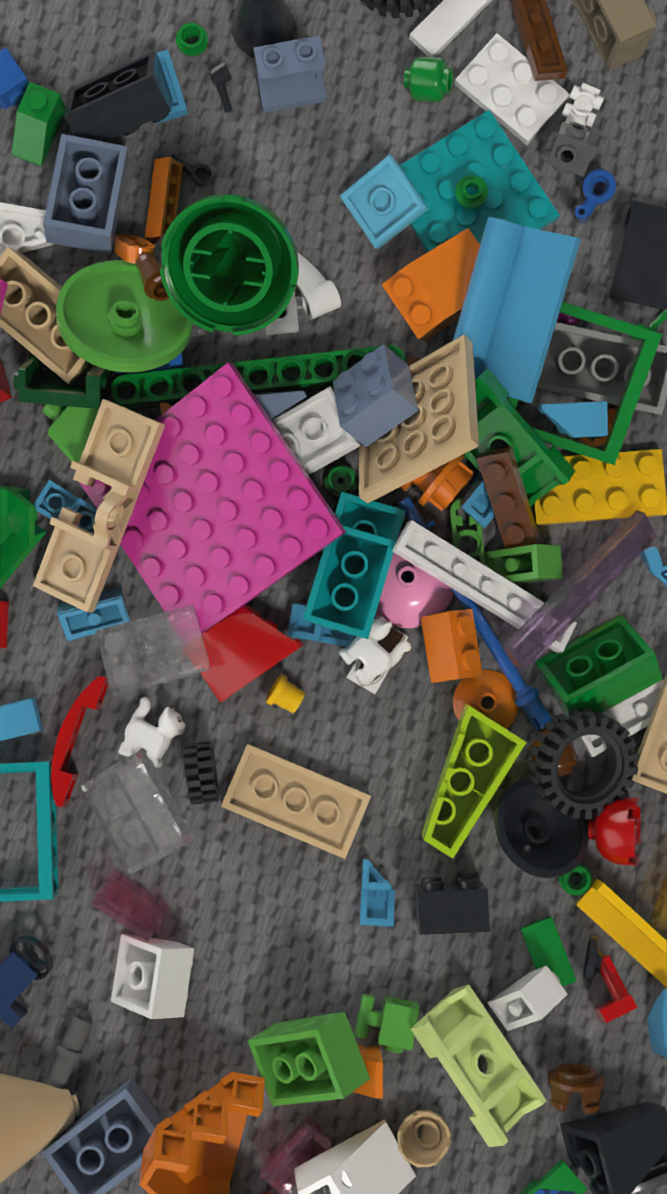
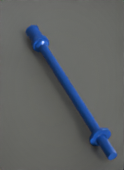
[398,497,554,731]

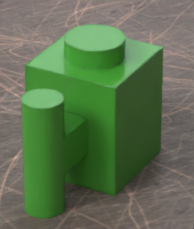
[354,994,420,1053]

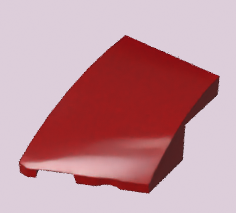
[184,604,304,703]

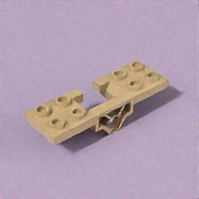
[33,399,165,613]

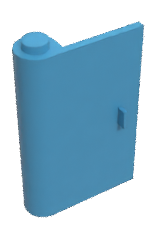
[453,217,581,403]

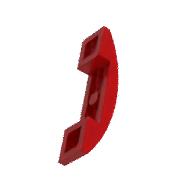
[51,676,111,807]

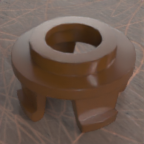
[547,1063,605,1114]

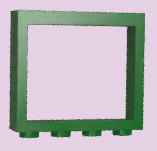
[507,302,662,466]

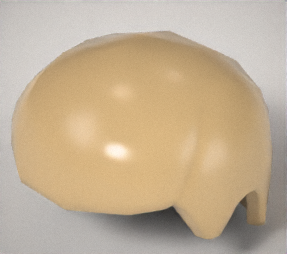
[397,1109,451,1168]

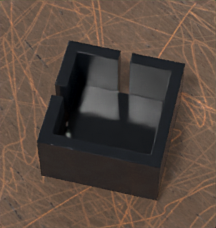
[414,875,490,935]

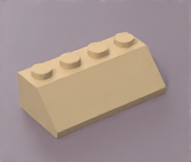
[0,247,93,384]

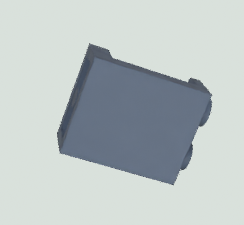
[254,36,327,113]

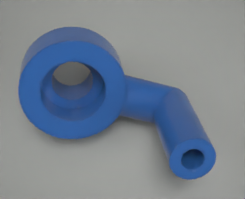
[575,169,616,223]

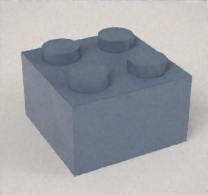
[333,344,419,447]

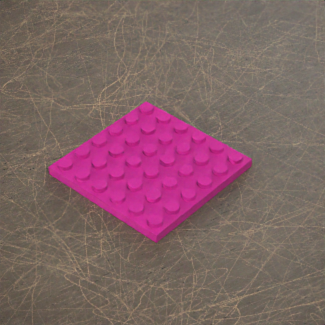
[79,363,346,645]

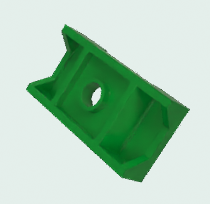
[465,368,576,507]

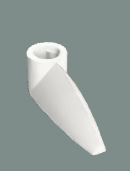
[295,252,341,320]

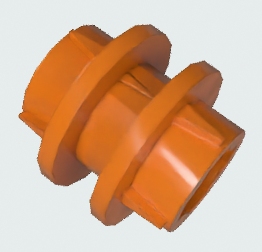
[400,454,473,511]

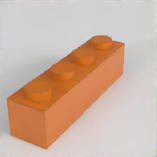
[145,157,183,244]

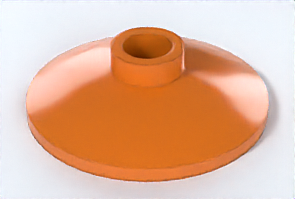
[453,670,519,729]

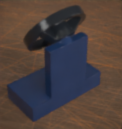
[0,936,53,1029]

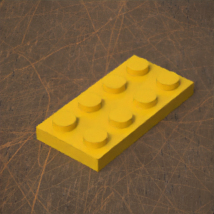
[533,449,667,525]

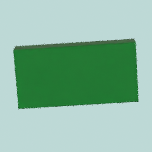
[519,916,577,987]

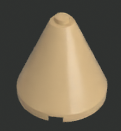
[0,1073,79,1184]

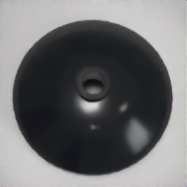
[494,778,589,879]

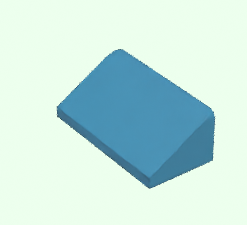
[57,587,131,641]

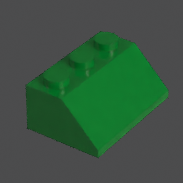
[535,614,663,717]

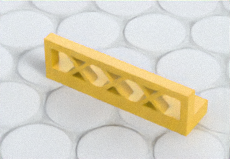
[575,878,667,988]

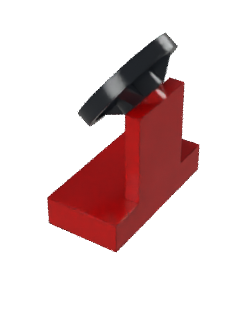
[583,934,638,1023]

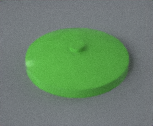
[56,260,193,372]

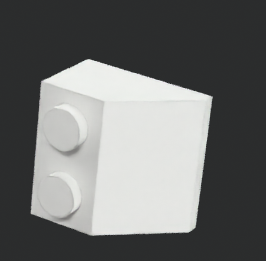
[111,934,194,1019]

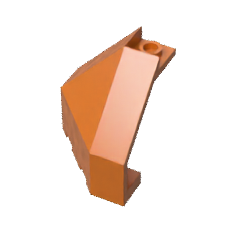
[139,1072,265,1194]

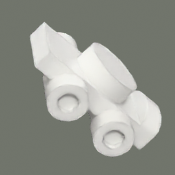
[562,83,604,127]

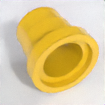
[265,673,306,713]

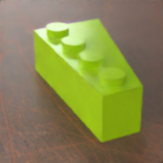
[421,703,527,859]

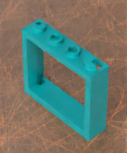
[0,761,59,902]

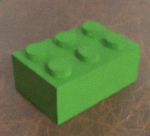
[248,1011,370,1106]

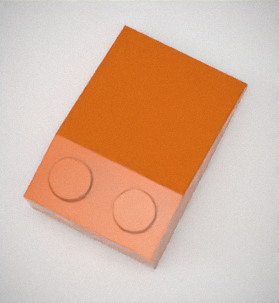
[381,228,480,342]

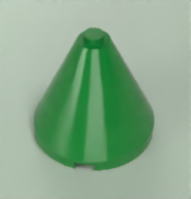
[160,194,299,336]

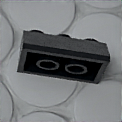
[64,51,172,143]

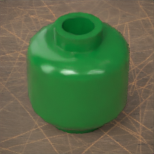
[404,57,453,102]

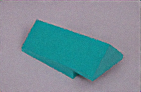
[303,492,406,639]

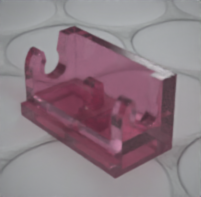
[91,871,170,941]
[260,1114,335,1194]

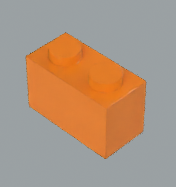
[421,609,483,683]

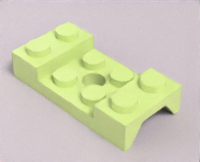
[411,984,547,1147]

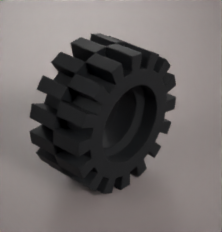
[183,741,219,805]

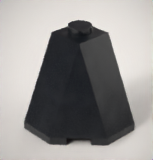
[560,1102,667,1194]

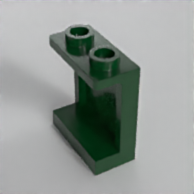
[13,354,113,409]

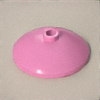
[375,530,454,628]

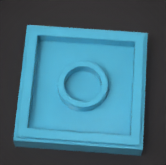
[339,154,429,249]

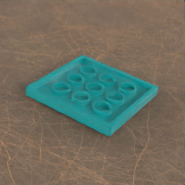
[400,110,560,252]

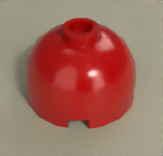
[588,797,641,866]

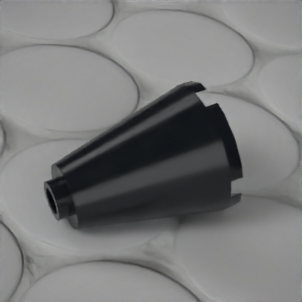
[231,0,295,58]

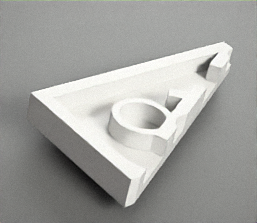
[0,202,54,257]

